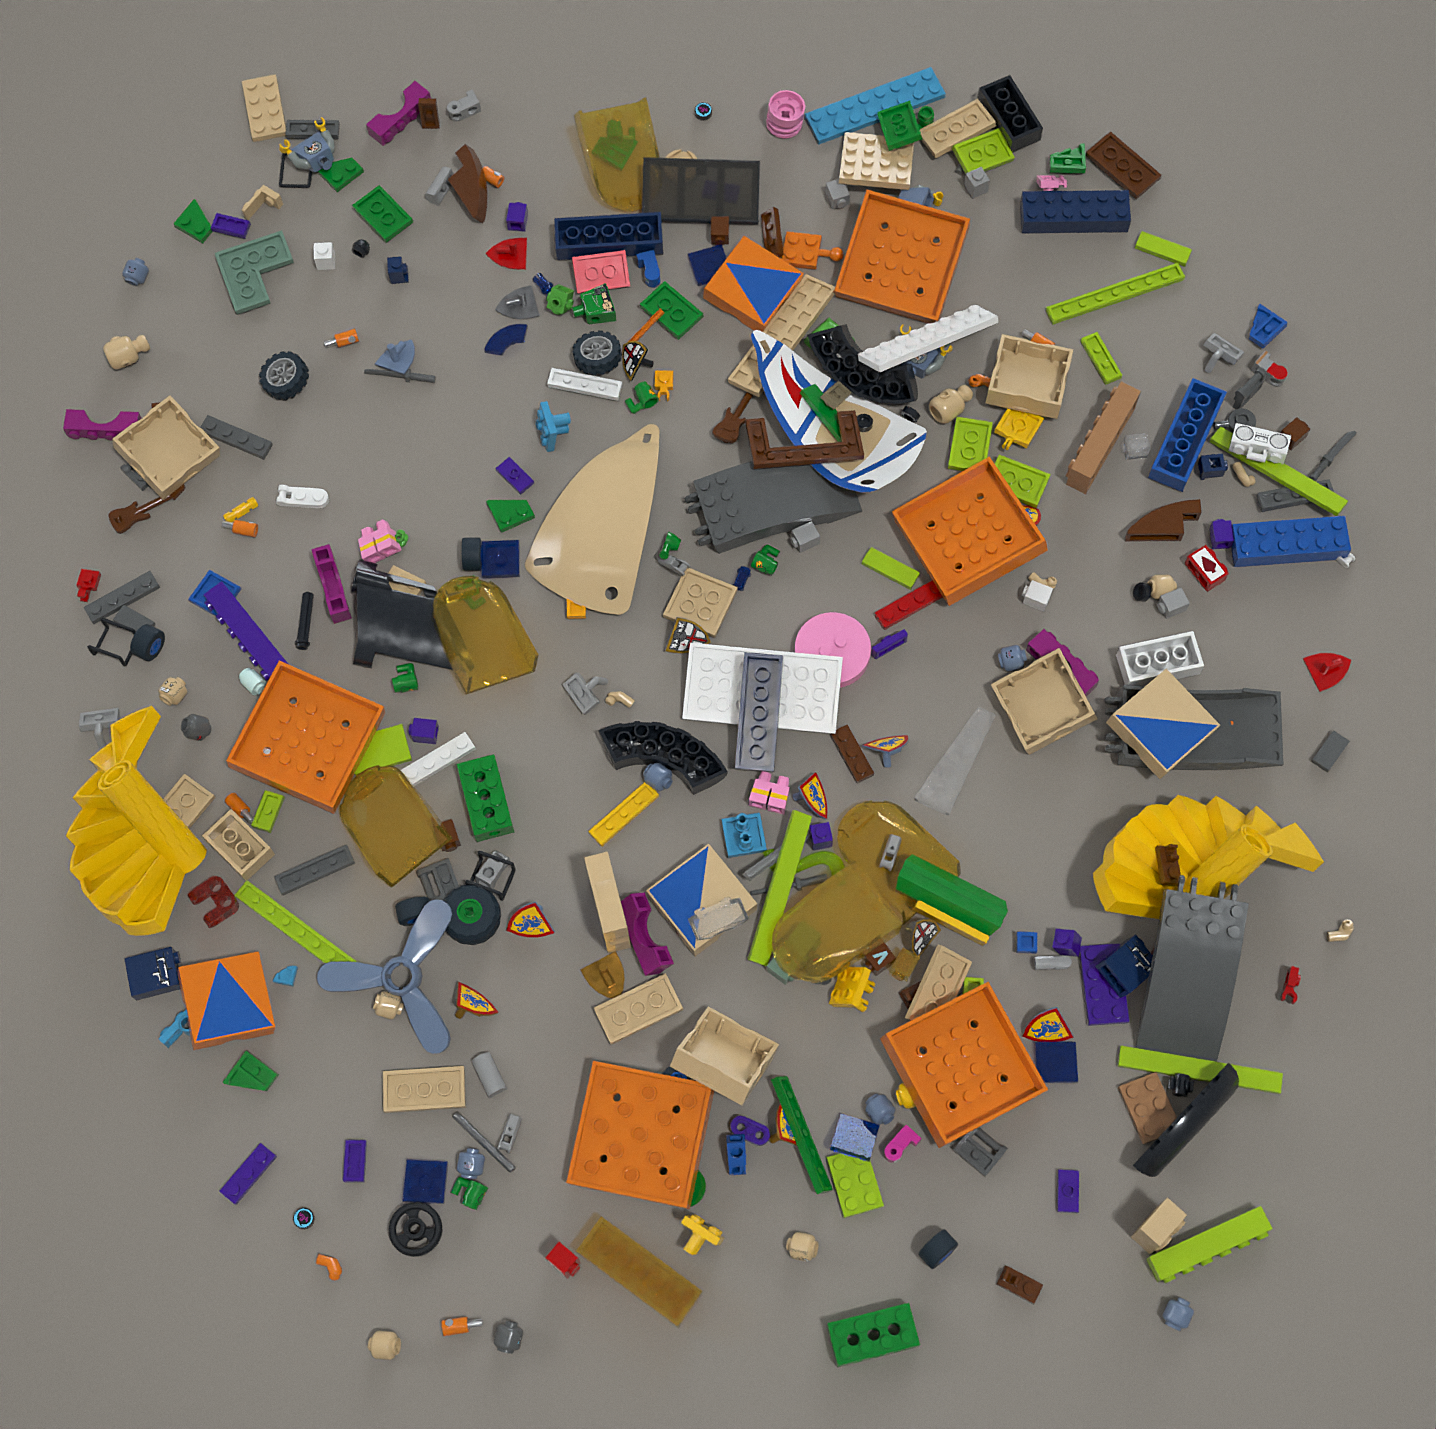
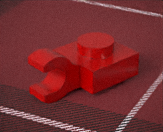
[76,569,101,602]
[1280,966,1301,1004]

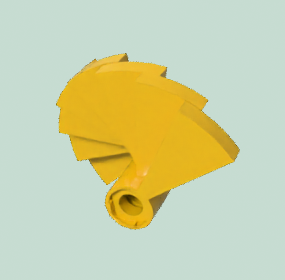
[66,706,207,936]
[1093,795,1324,919]

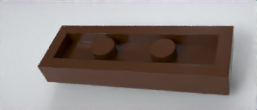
[761,207,784,258]
[830,724,874,784]

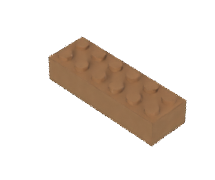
[1065,381,1141,494]

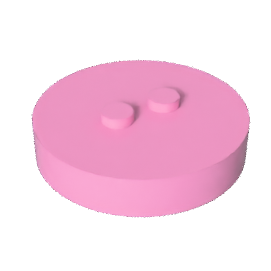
[795,612,871,688]

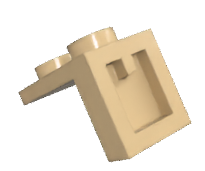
[242,185,283,220]

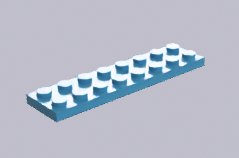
[805,67,946,145]

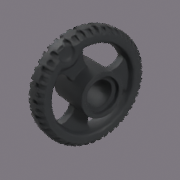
[389,1202,443,1257]

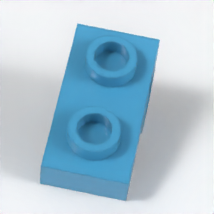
[159,1009,190,1048]

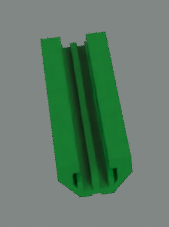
[896,854,1008,936]

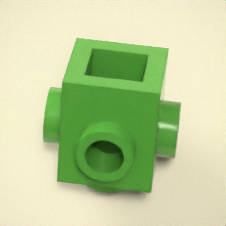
[546,284,575,315]

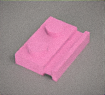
[1036,175,1067,191]

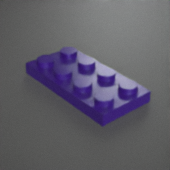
[1079,943,1129,1026]

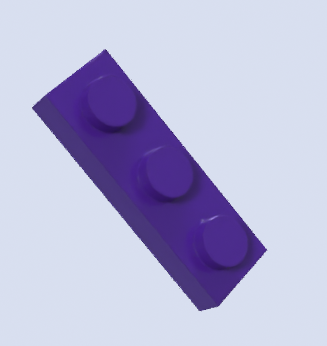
[219,1143,277,1205]

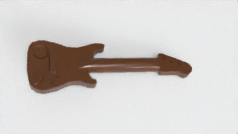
[713,392,753,443]
[109,484,185,534]

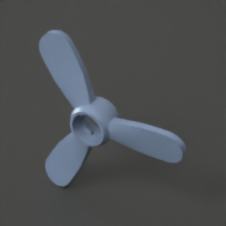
[317,899,452,1054]

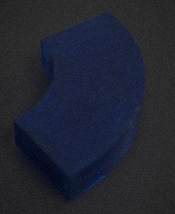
[484,324,528,356]

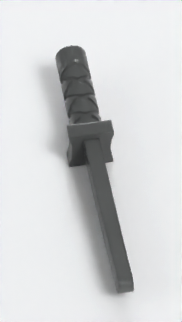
[364,369,436,383]
[1309,431,1357,481]
[750,874,828,895]

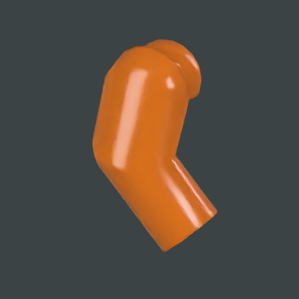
[968,374,991,387]
[316,1254,342,1281]

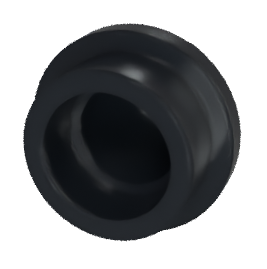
[352,239,370,258]

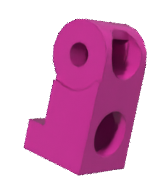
[884,1125,921,1163]

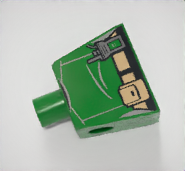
[572,283,616,324]

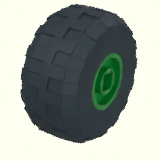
[444,885,501,945]

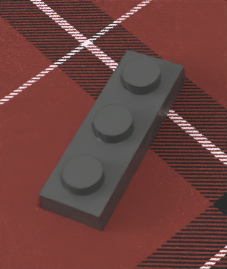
[285,120,340,139]

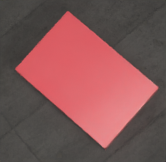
[572,250,630,294]

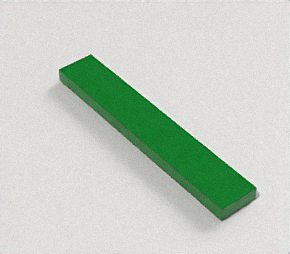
[771,1076,833,1194]

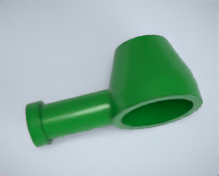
[659,531,681,559]

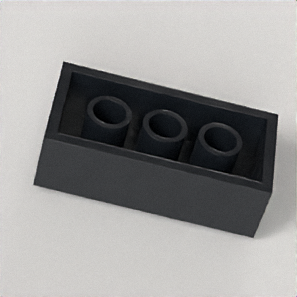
[977,75,1043,152]

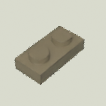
[820,381,852,410]

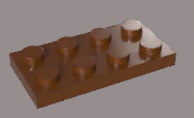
[1085,131,1162,200]

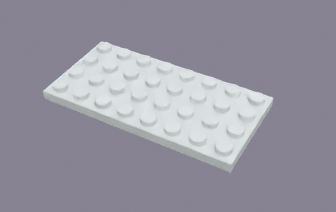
[682,643,843,734]

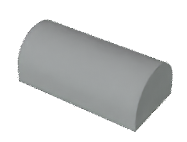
[424,167,453,206]
[472,1052,507,1098]

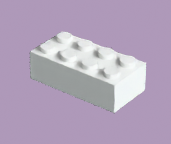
[1116,631,1204,686]

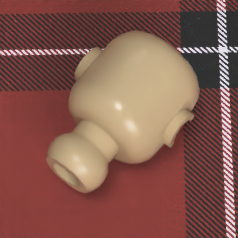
[103,335,150,370]
[929,385,973,424]

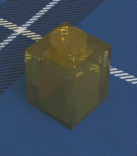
[890,948,920,982]

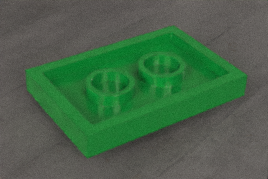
[877,101,922,151]
[352,185,413,243]
[640,281,704,340]

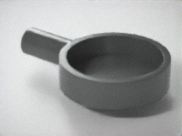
[1214,408,1256,433]

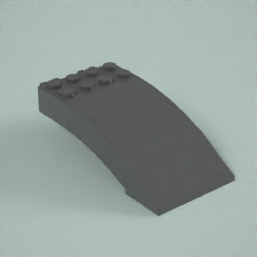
[685,461,863,554]
[1105,685,1284,770]
[1136,875,1249,1062]

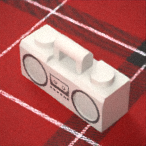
[1229,423,1291,464]

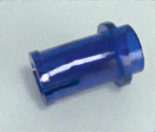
[533,273,553,295]
[733,566,751,591]

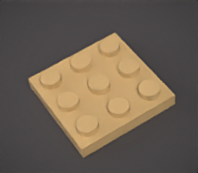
[663,568,738,638]

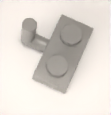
[1204,333,1244,373]
[563,672,608,714]
[79,708,120,750]

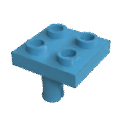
[535,401,571,452]
[722,813,767,858]

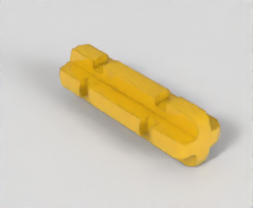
[223,497,258,522]

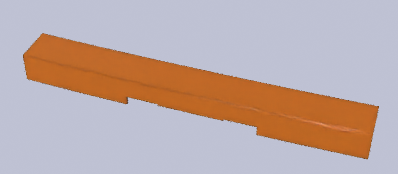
[628,309,664,342]

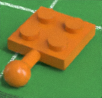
[781,232,844,270]

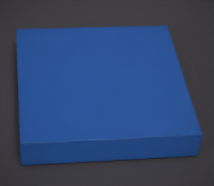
[188,570,241,616]

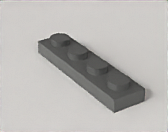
[200,415,273,460]
[1256,479,1335,512]
[84,571,160,624]
[274,844,355,895]

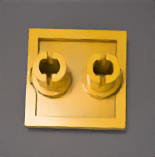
[829,967,875,1012]
[681,1214,725,1256]

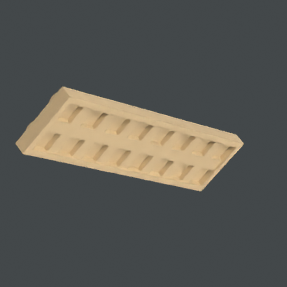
[728,274,835,397]

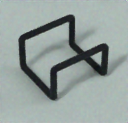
[87,618,136,666]
[465,851,516,901]

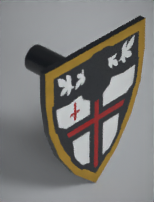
[622,341,654,381]

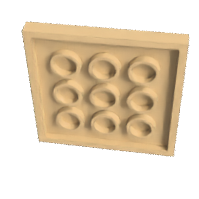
[839,132,914,190]

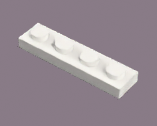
[547,368,622,401]
[399,732,476,789]

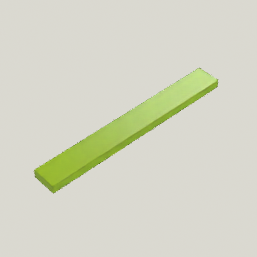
[1046,263,1185,325]
[1210,426,1348,516]
[747,810,812,966]
[234,881,357,963]
[1118,1046,1283,1094]

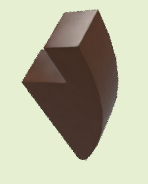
[448,144,487,223]
[1125,499,1201,542]

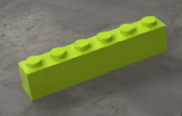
[1146,1206,1273,1284]

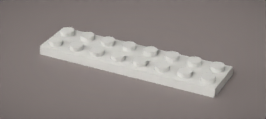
[858,305,998,372]

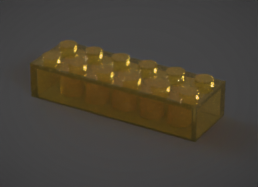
[576,1217,703,1328]

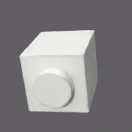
[314,242,335,270]
[1022,580,1053,612]

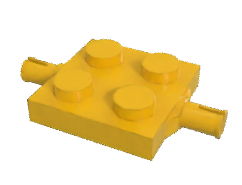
[994,408,1044,450]

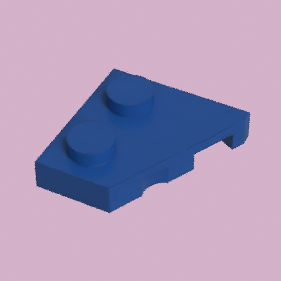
[1249,304,1287,349]

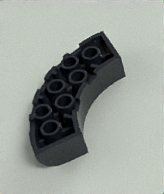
[807,324,918,404]
[598,721,728,795]
[1132,1062,1239,1177]

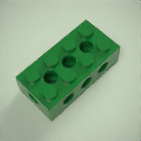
[457,754,514,842]
[827,1303,920,1368]

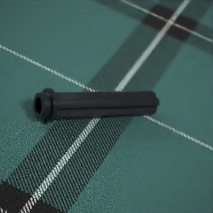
[295,592,314,650]

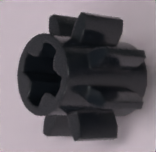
[1168,1073,1194,1097]

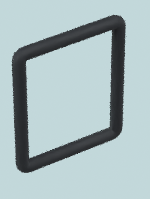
[279,153,312,188]

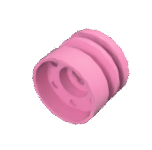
[766,90,805,139]

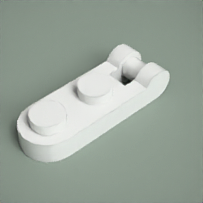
[276,485,329,508]

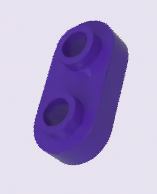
[731,1116,770,1146]

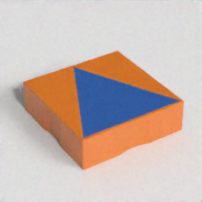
[703,236,804,332]
[178,951,275,1050]

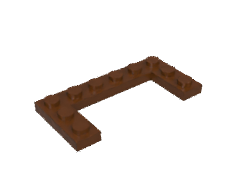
[746,410,865,469]

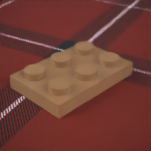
[1118,1072,1177,1145]

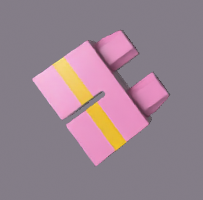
[358,520,401,563]
[749,771,790,815]

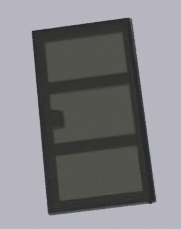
[642,157,760,225]

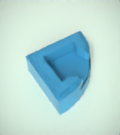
[273,966,298,987]

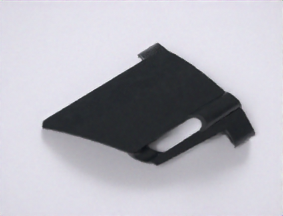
[351,559,474,673]

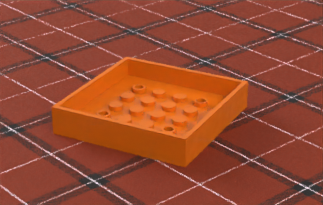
[834,190,970,324]
[892,456,1048,606]
[226,660,385,814]
[880,982,1048,1148]
[566,1061,714,1210]

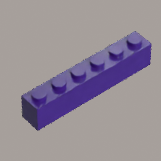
[203,581,288,681]

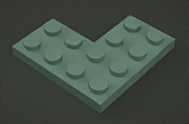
[214,230,294,314]

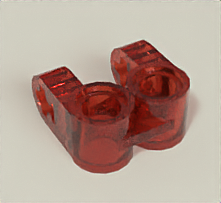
[187,876,239,928]

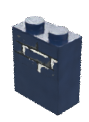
[1096,934,1153,998]
[124,947,181,1001]

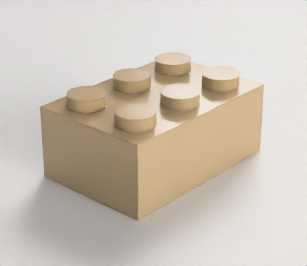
[202,809,275,881]
[1131,1197,1187,1254]

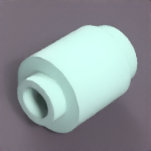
[239,668,267,695]

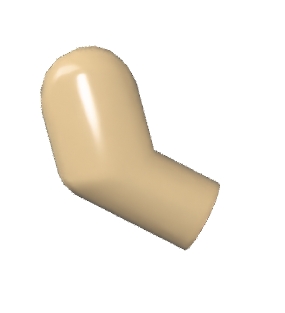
[1232,462,1255,487]
[1028,572,1057,589]
[605,691,635,708]
[1327,920,1354,942]

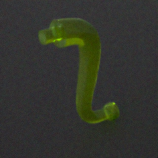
[763,849,848,886]

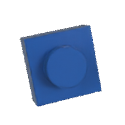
[1017,932,1037,954]

